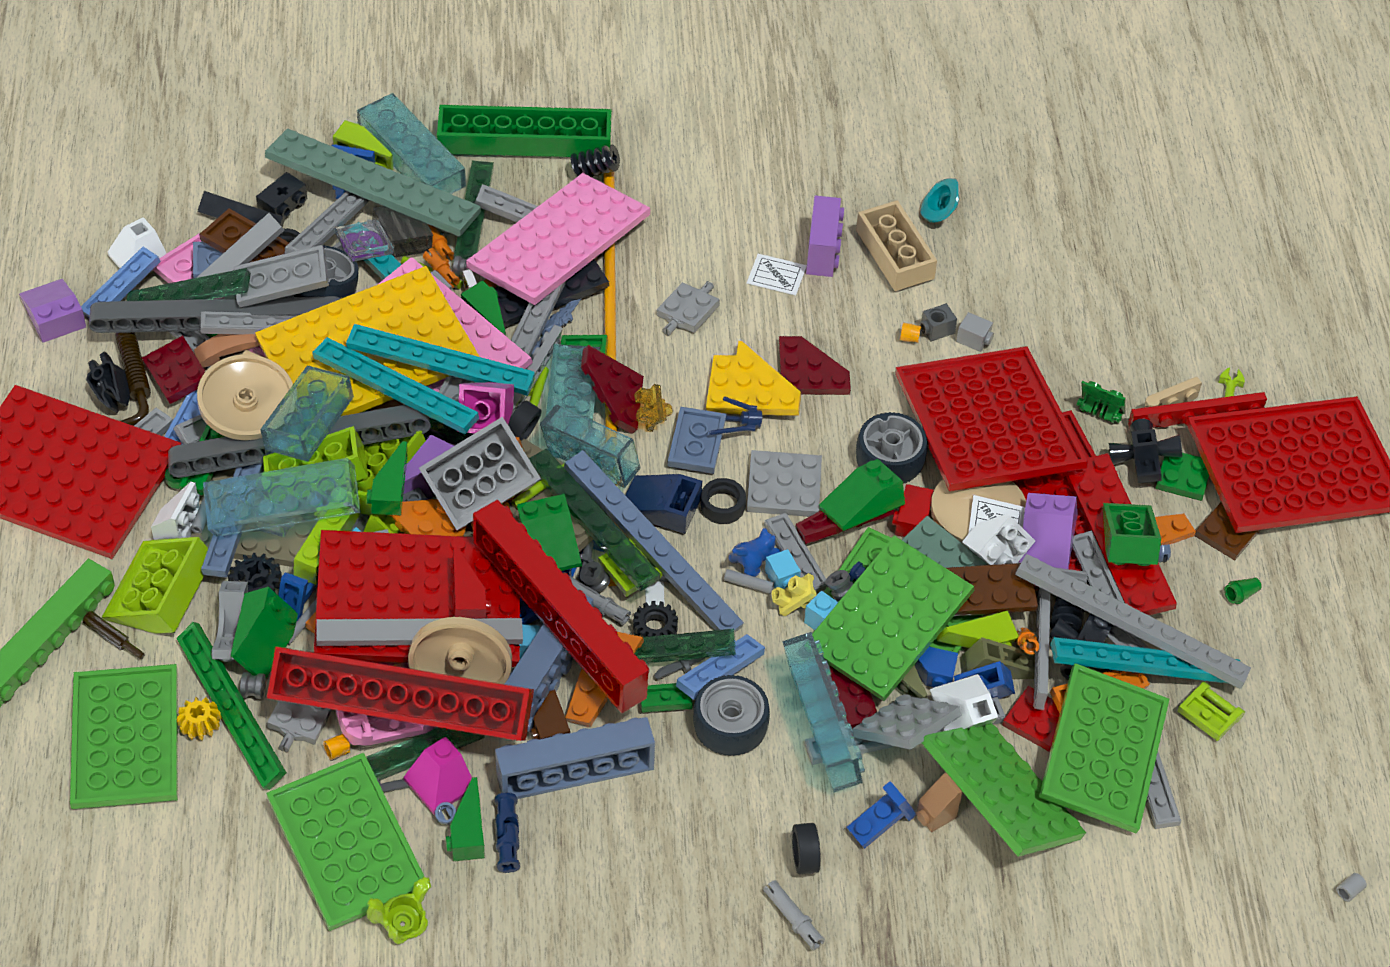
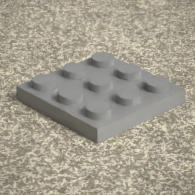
[747,450,822,517]
[853,694,961,750]

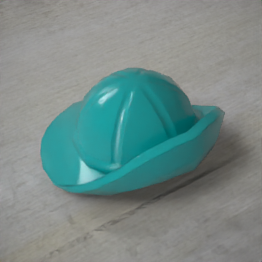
[920,178,959,223]

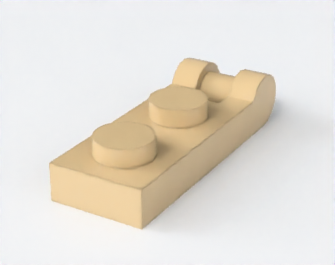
[1144,376,1202,408]

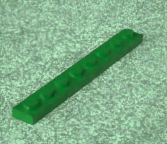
[176,622,287,790]

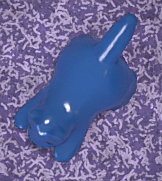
[728,528,780,577]

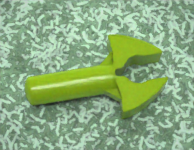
[1218,367,1245,397]

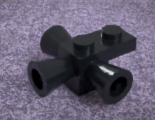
[1108,419,1182,483]
[1049,613,1113,680]

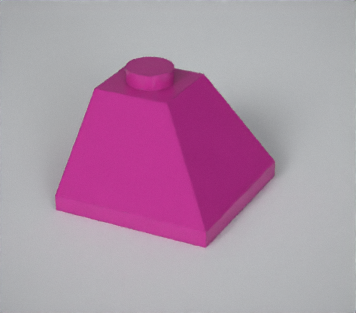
[457,382,514,433]
[403,737,472,815]

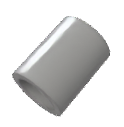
[1337,873,1367,902]

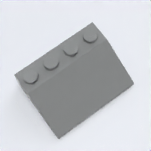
[419,417,541,531]

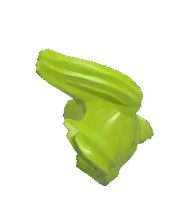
[367,877,431,945]

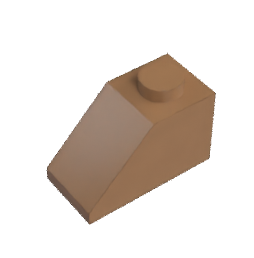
[916,773,962,832]

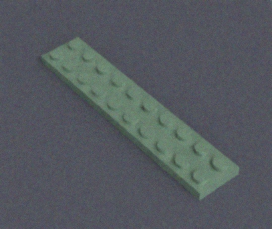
[265,128,481,237]

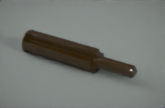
[82,611,145,659]

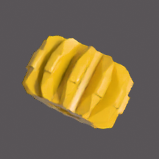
[176,696,221,740]

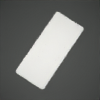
[645,581,665,607]

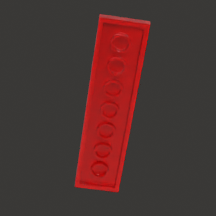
[1064,453,1177,615]

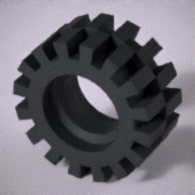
[633,601,678,649]

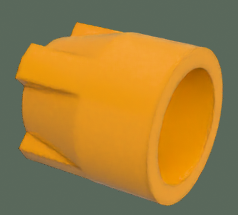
[900,323,921,343]
[323,733,350,760]

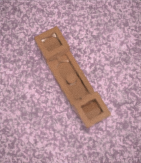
[194,334,260,368]

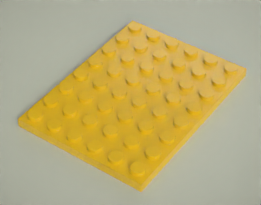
[255,266,480,423]

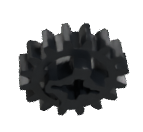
[228,553,282,593]

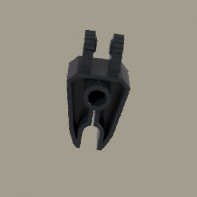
[86,351,130,413]

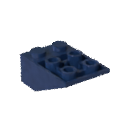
[625,474,703,534]

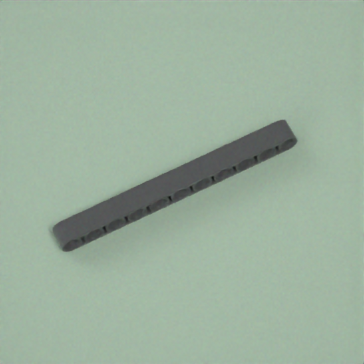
[89,296,341,333]
[168,405,430,477]

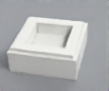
[463,269,477,291]

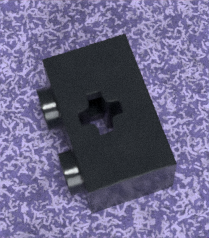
[256,172,308,217]

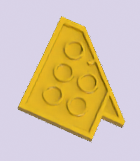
[706,341,801,416]

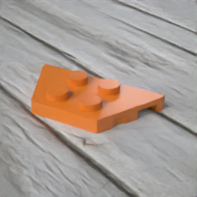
[390,499,467,536]

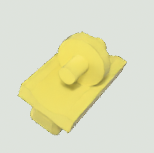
[772,573,817,616]

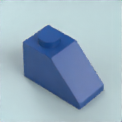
[914,647,958,688]
[954,661,1015,699]

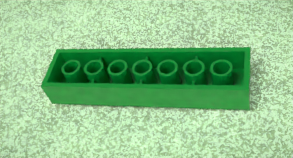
[437,105,612,157]

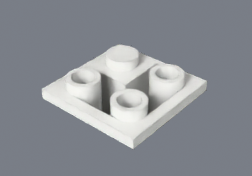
[107,217,167,272]
[151,482,200,540]
[962,514,1035,565]
[930,674,998,731]

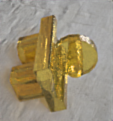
[635,384,673,432]

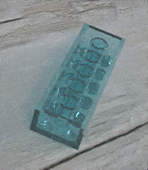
[357,93,466,194]
[203,458,360,537]
[782,632,865,793]

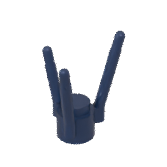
[709,397,762,435]

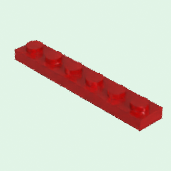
[1128,392,1267,429]

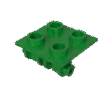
[1076,381,1126,423]

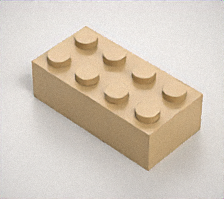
[856,200,937,291]

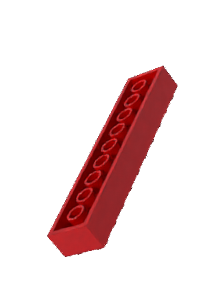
[473,499,649,714]
[267,647,534,741]

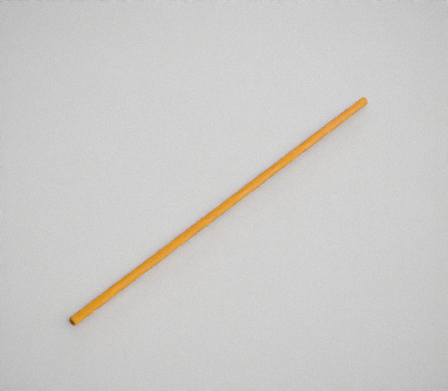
[604,171,618,586]

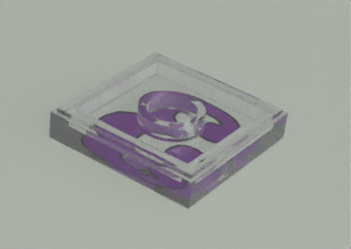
[335,220,394,262]

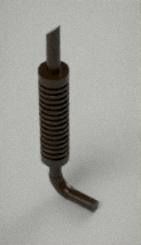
[115,332,151,426]

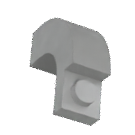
[212,581,248,662]

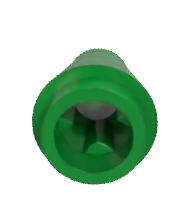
[1224,577,1262,604]

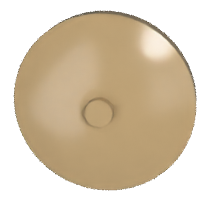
[197,354,295,440]
[931,479,1026,547]
[408,617,512,684]

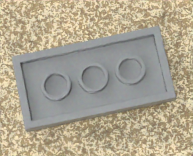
[234,245,329,307]

